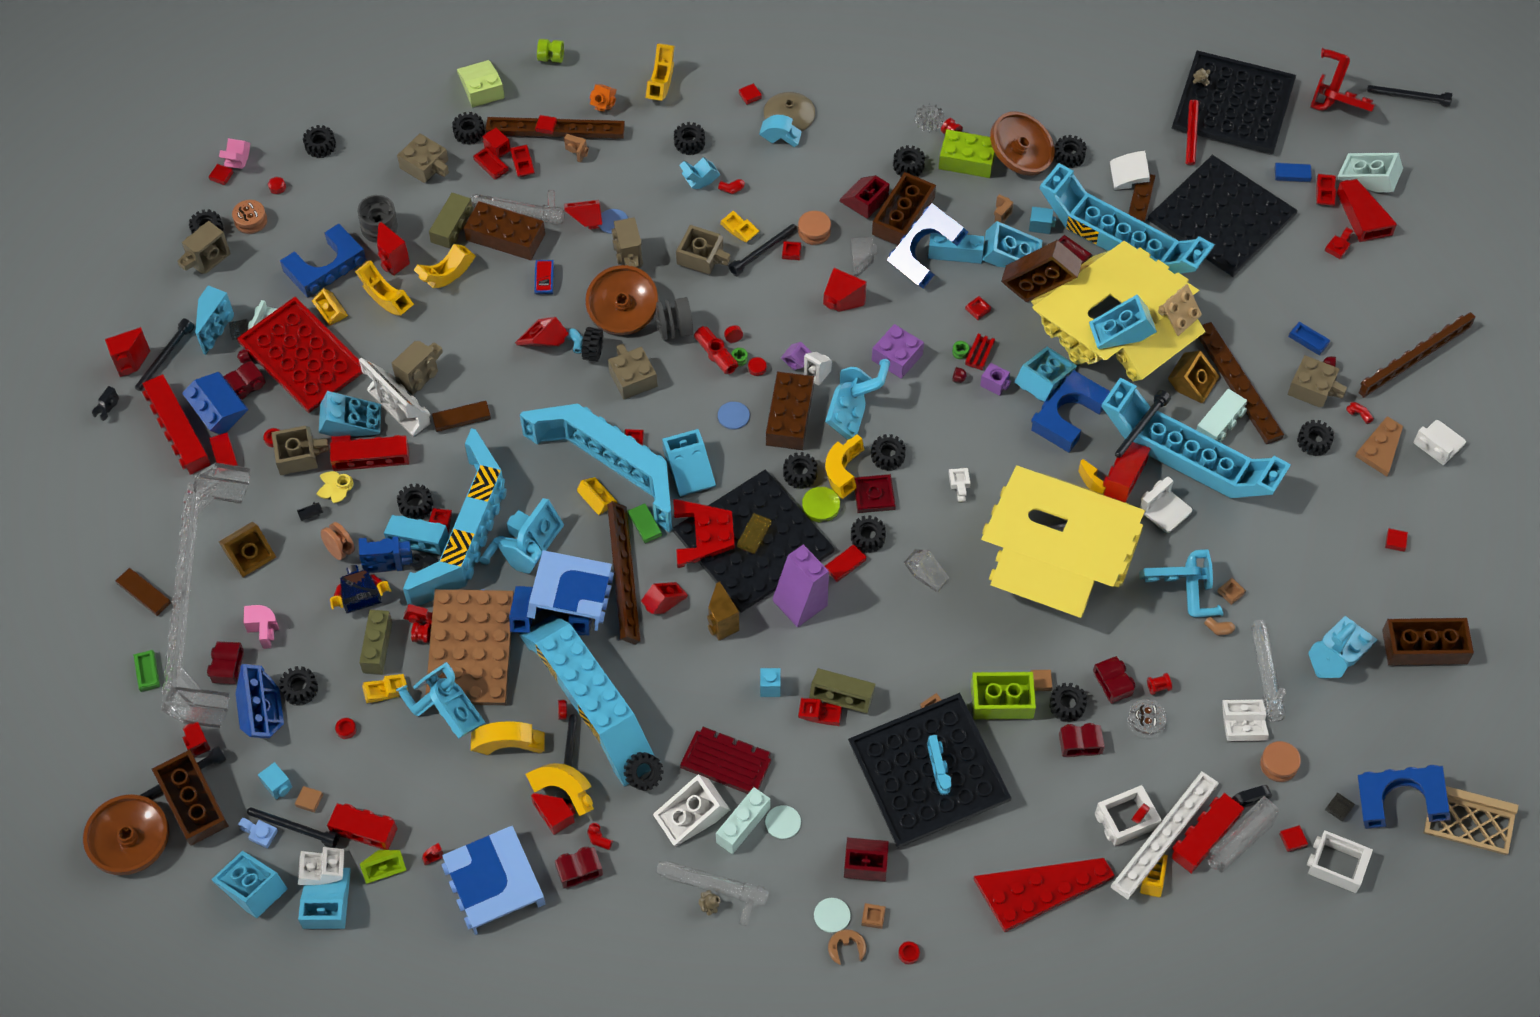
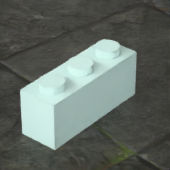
[1196,389,1247,443]
[716,787,770,854]

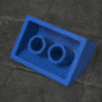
[182,372,248,435]

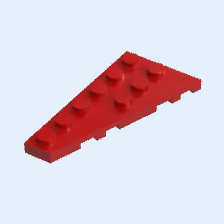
[973,858,1115,932]

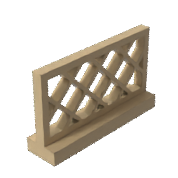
[1423,786,1519,855]

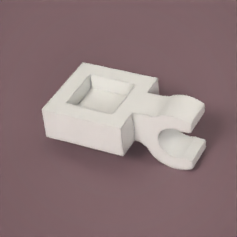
[949,468,970,502]

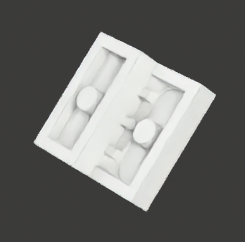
[1110,151,1150,190]
[1222,700,1269,741]
[298,847,344,885]

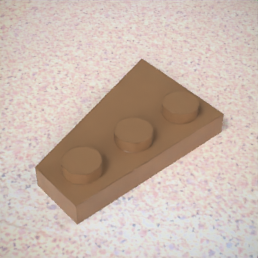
[1355,416,1403,476]

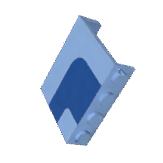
[527,550,614,631]
[441,826,546,935]

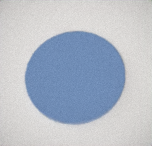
[599,209,628,234]
[718,402,750,429]

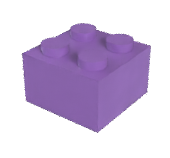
[872,324,924,379]

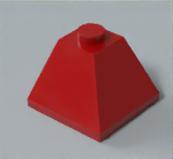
[564,200,602,229]
[823,268,867,312]
[515,317,569,346]

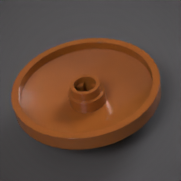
[990,111,1055,176]
[586,265,659,335]
[83,794,169,875]

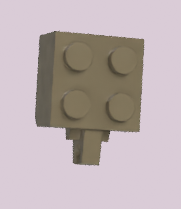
[397,133,449,183]
[611,217,643,268]
[177,221,231,274]
[676,225,731,275]
[392,341,443,395]
[608,344,658,399]
[1287,355,1347,407]
[271,426,329,475]

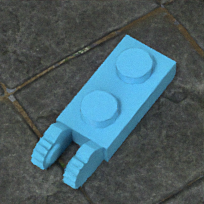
[927,735,952,795]

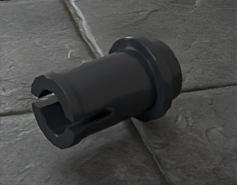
[297,502,323,521]

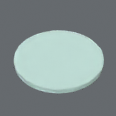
[765,805,801,839]
[814,898,850,933]

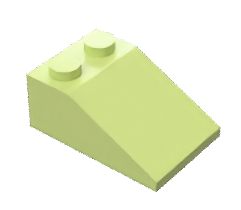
[457,60,505,108]

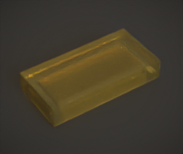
[737,513,771,554]

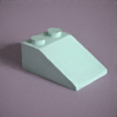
[1338,153,1403,193]

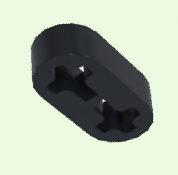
[1232,785,1272,808]

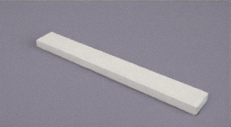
[1111,771,1219,900]

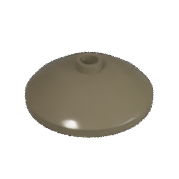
[764,92,815,131]

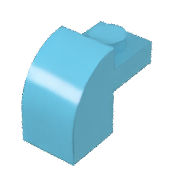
[759,115,802,147]
[679,157,721,189]

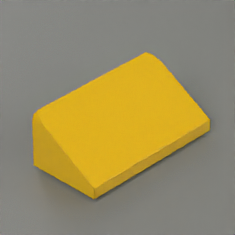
[312,288,348,326]
[577,477,618,515]

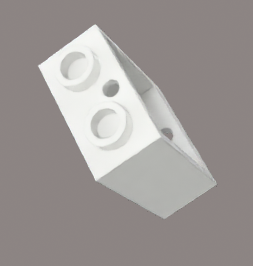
[1095,785,1162,846]
[1307,830,1373,893]

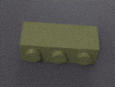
[429,193,474,248]
[359,610,393,675]
[809,668,876,713]

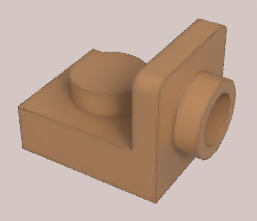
[564,134,589,162]
[994,194,1014,223]

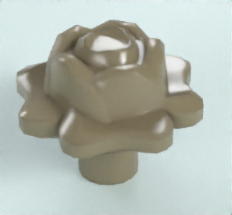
[1193,68,1210,87]
[698,890,720,916]

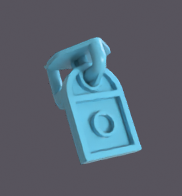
[825,359,890,440]
[479,498,564,574]
[1139,549,1223,617]
[1309,616,1378,678]
[396,662,486,739]

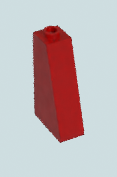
[1337,179,1397,242]

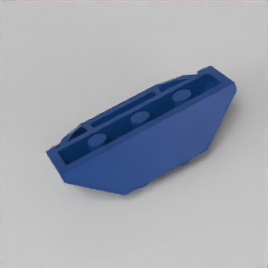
[235,664,284,738]

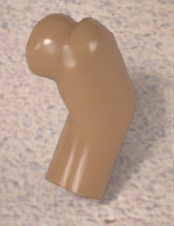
[1204,617,1235,636]

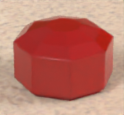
[268,177,286,194]

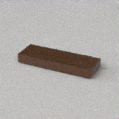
[432,401,491,432]
[115,568,171,616]

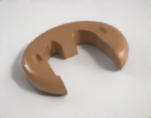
[828,929,866,965]

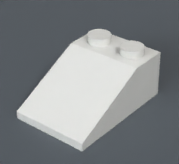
[653,774,730,846]

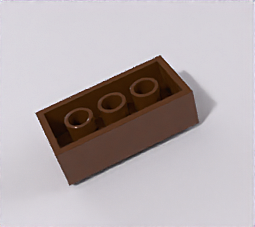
[872,172,936,245]
[464,201,545,260]
[1001,240,1082,302]
[766,371,814,450]
[1382,618,1474,665]
[152,750,229,846]

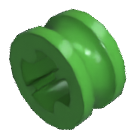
[952,341,969,359]
[731,348,748,366]

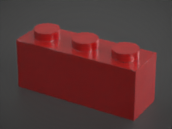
[327,803,397,850]

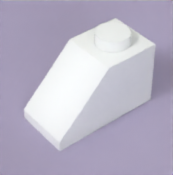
[804,352,832,386]

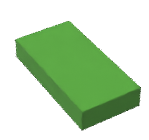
[628,503,662,543]
[133,650,160,692]

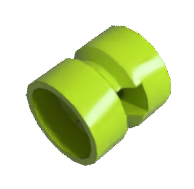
[537,39,564,63]

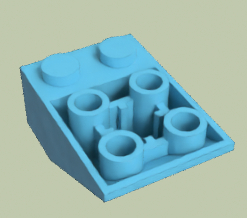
[195,286,234,355]
[319,391,381,436]
[662,429,716,497]
[298,868,351,929]

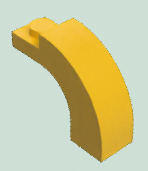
[646,43,675,101]
[414,244,476,288]
[355,260,414,316]
[825,434,865,499]
[471,721,545,755]
[526,763,594,816]

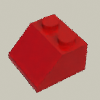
[377,222,410,276]
[105,327,150,377]

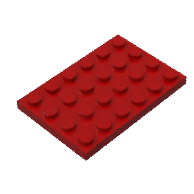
[237,297,363,413]

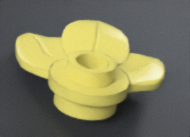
[317,471,354,503]

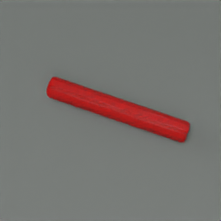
[1186,100,1199,165]

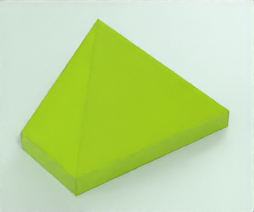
[360,850,406,884]

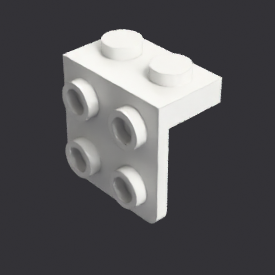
[1413,420,1466,466]
[1140,476,1192,533]

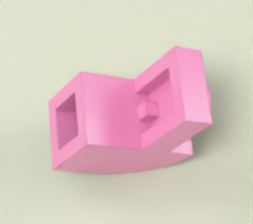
[219,138,250,169]
[244,605,279,649]

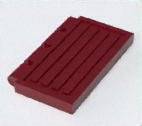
[680,726,771,794]

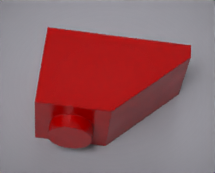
[641,582,688,614]
[531,793,576,835]

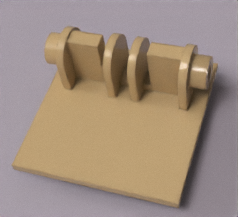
[1158,284,1202,336]

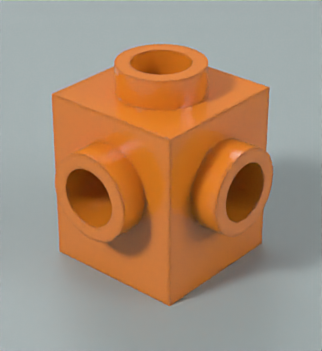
[590,84,617,112]

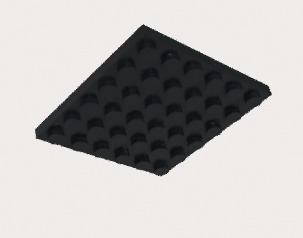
[1172,50,1296,154]
[1147,154,1298,277]
[673,469,835,613]
[848,693,1011,849]

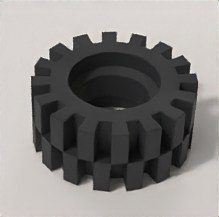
[452,112,485,145]
[674,122,705,155]
[303,125,336,158]
[1054,135,1087,168]
[893,145,925,177]
[189,209,224,234]
[582,327,604,362]
[1297,420,1334,456]
[871,434,906,471]
[783,452,817,489]
[397,483,433,520]
[851,515,886,553]
[279,666,318,706]
[1049,683,1087,722]
[623,752,664,791]

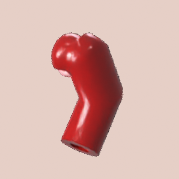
[718,179,745,194]
[1346,402,1374,424]
[587,823,613,850]

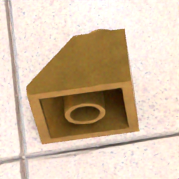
[1167,351,1220,403]
[219,522,276,577]
[707,582,740,641]

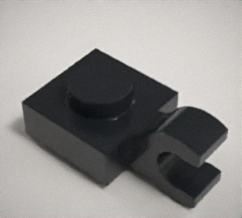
[92,386,119,421]
[410,554,440,571]

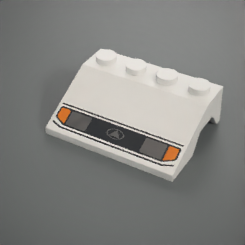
[359,358,431,437]

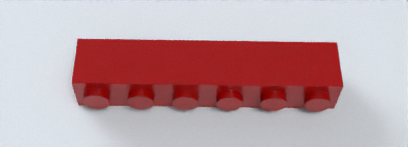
[142,374,211,475]

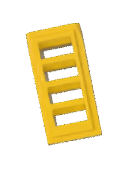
[1140,854,1168,897]

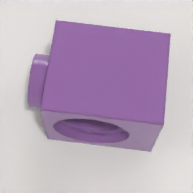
[781,342,812,370]
[980,363,1011,396]

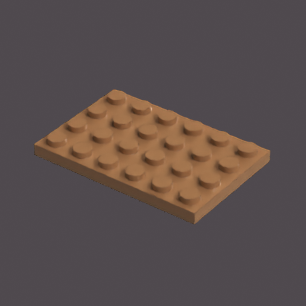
[426,589,514,705]

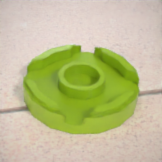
[802,487,840,522]

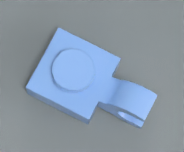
[238,817,278,849]

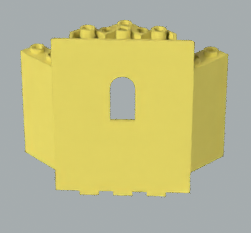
[1031,241,1206,382]
[981,465,1145,618]

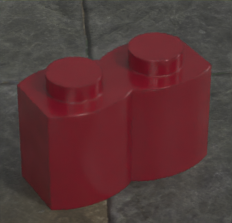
[223,361,266,400]
[207,641,244,684]
[1093,656,1136,704]
[1059,723,1105,757]
[555,847,603,889]

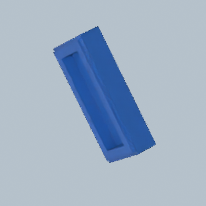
[1274,163,1312,182]
[1288,322,1330,356]

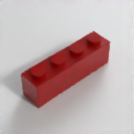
[330,435,409,471]
[1103,442,1151,503]
[1172,793,1244,874]

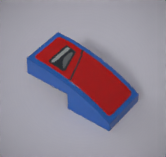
[534,260,554,294]

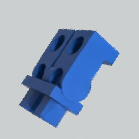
[359,536,413,574]

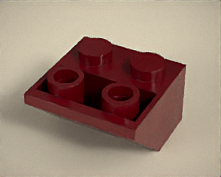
[840,175,890,219]
[844,837,889,882]

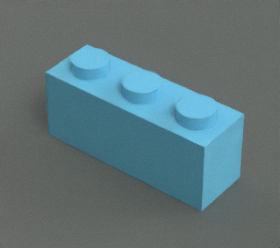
[928,233,984,264]
[384,515,449,555]

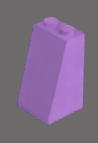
[773,544,829,628]

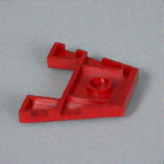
[673,499,735,568]

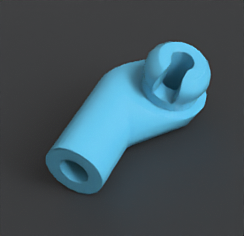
[566,328,583,354]

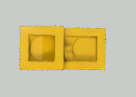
[720,211,759,243]
[1078,459,1105,494]
[362,674,408,703]

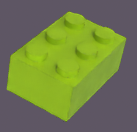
[939,129,995,178]
[971,672,1036,719]

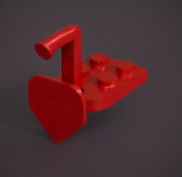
[1310,48,1376,112]

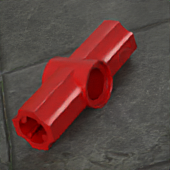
[694,326,738,375]

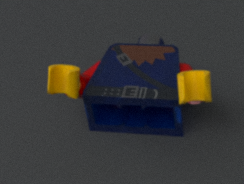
[330,565,391,614]

